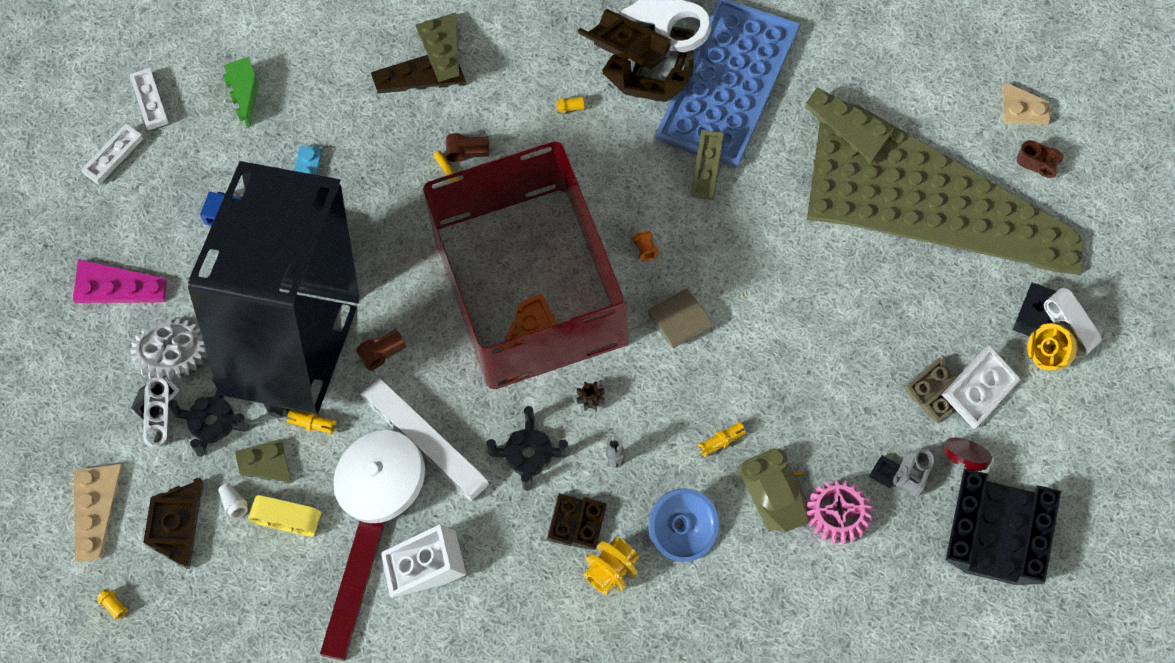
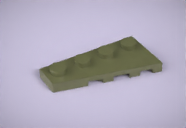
[416,12,459,82]
[805,87,894,165]

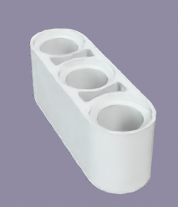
[1044,288,1102,357]
[143,377,169,448]

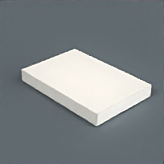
[942,345,1021,429]

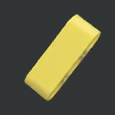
[248,495,322,537]

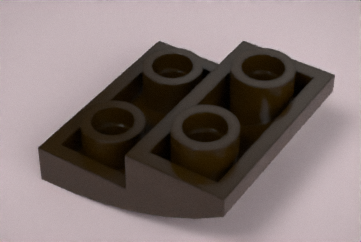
[546,493,607,550]

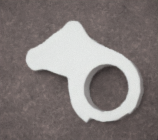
[620,0,711,52]

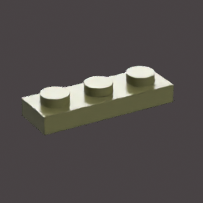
[691,130,724,200]

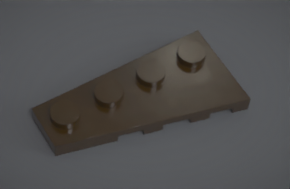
[371,55,466,94]

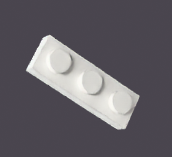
[129,68,169,131]
[81,124,144,185]

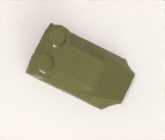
[737,448,811,533]

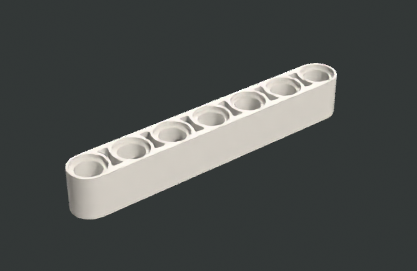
[360,378,489,501]

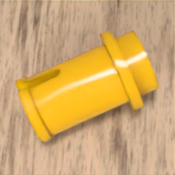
[556,96,584,114]
[97,588,128,620]

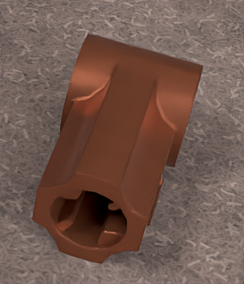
[446,133,490,162]
[356,329,406,371]

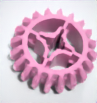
[807,479,873,545]

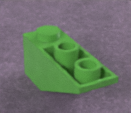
[223,57,259,128]

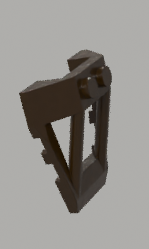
[602,25,694,102]

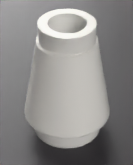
[218,483,248,519]

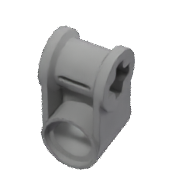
[893,449,934,497]

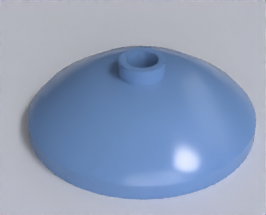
[648,488,719,562]

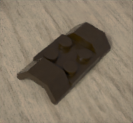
[578,9,671,70]

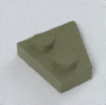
[235,439,292,484]

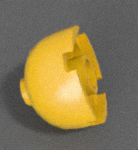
[1027,323,1077,371]

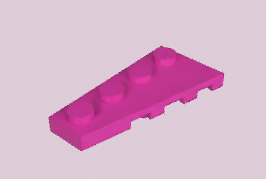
[73,259,167,303]

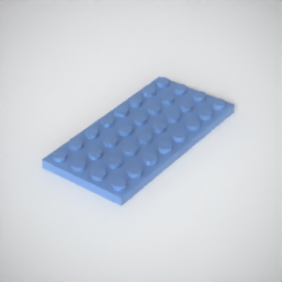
[655,0,800,168]

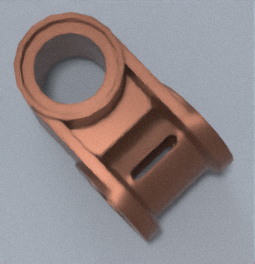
[1017,140,1064,178]

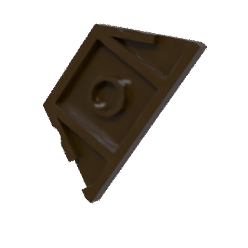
[143,478,203,569]

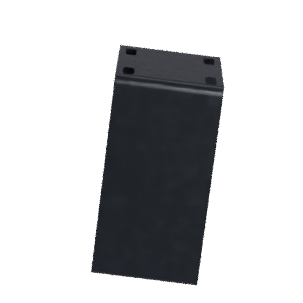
[188,161,359,414]

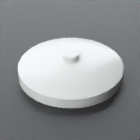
[333,430,425,523]

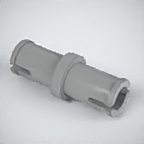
[605,436,625,468]

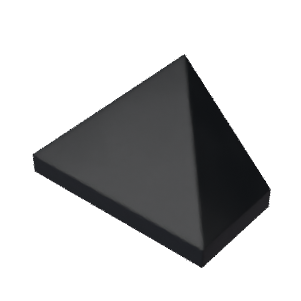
[131,376,181,421]

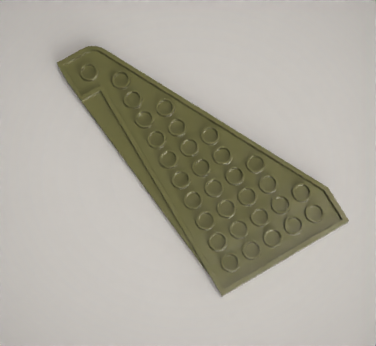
[807,104,1083,275]

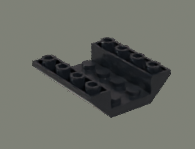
[945,468,1061,585]

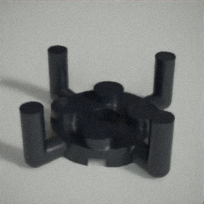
[168,377,249,457]
[486,406,569,491]

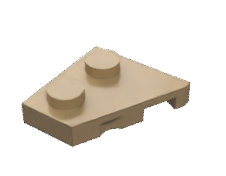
[1002,83,1050,125]

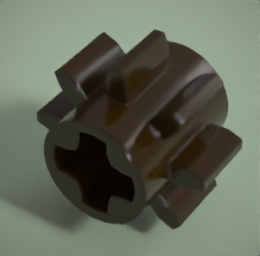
[576,381,605,411]

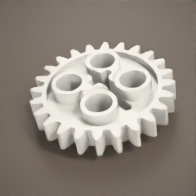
[130,318,207,381]

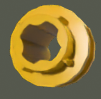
[583,537,639,595]

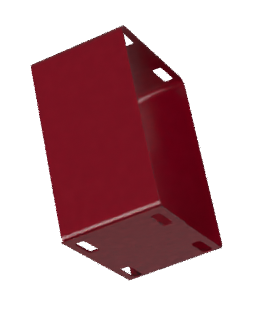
[423,141,629,389]

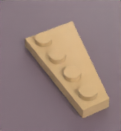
[74,464,123,563]

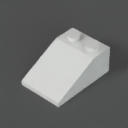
[381,524,466,598]

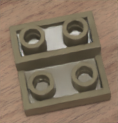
[647,288,713,349]
[903,357,959,423]

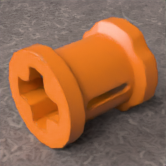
[633,231,659,261]

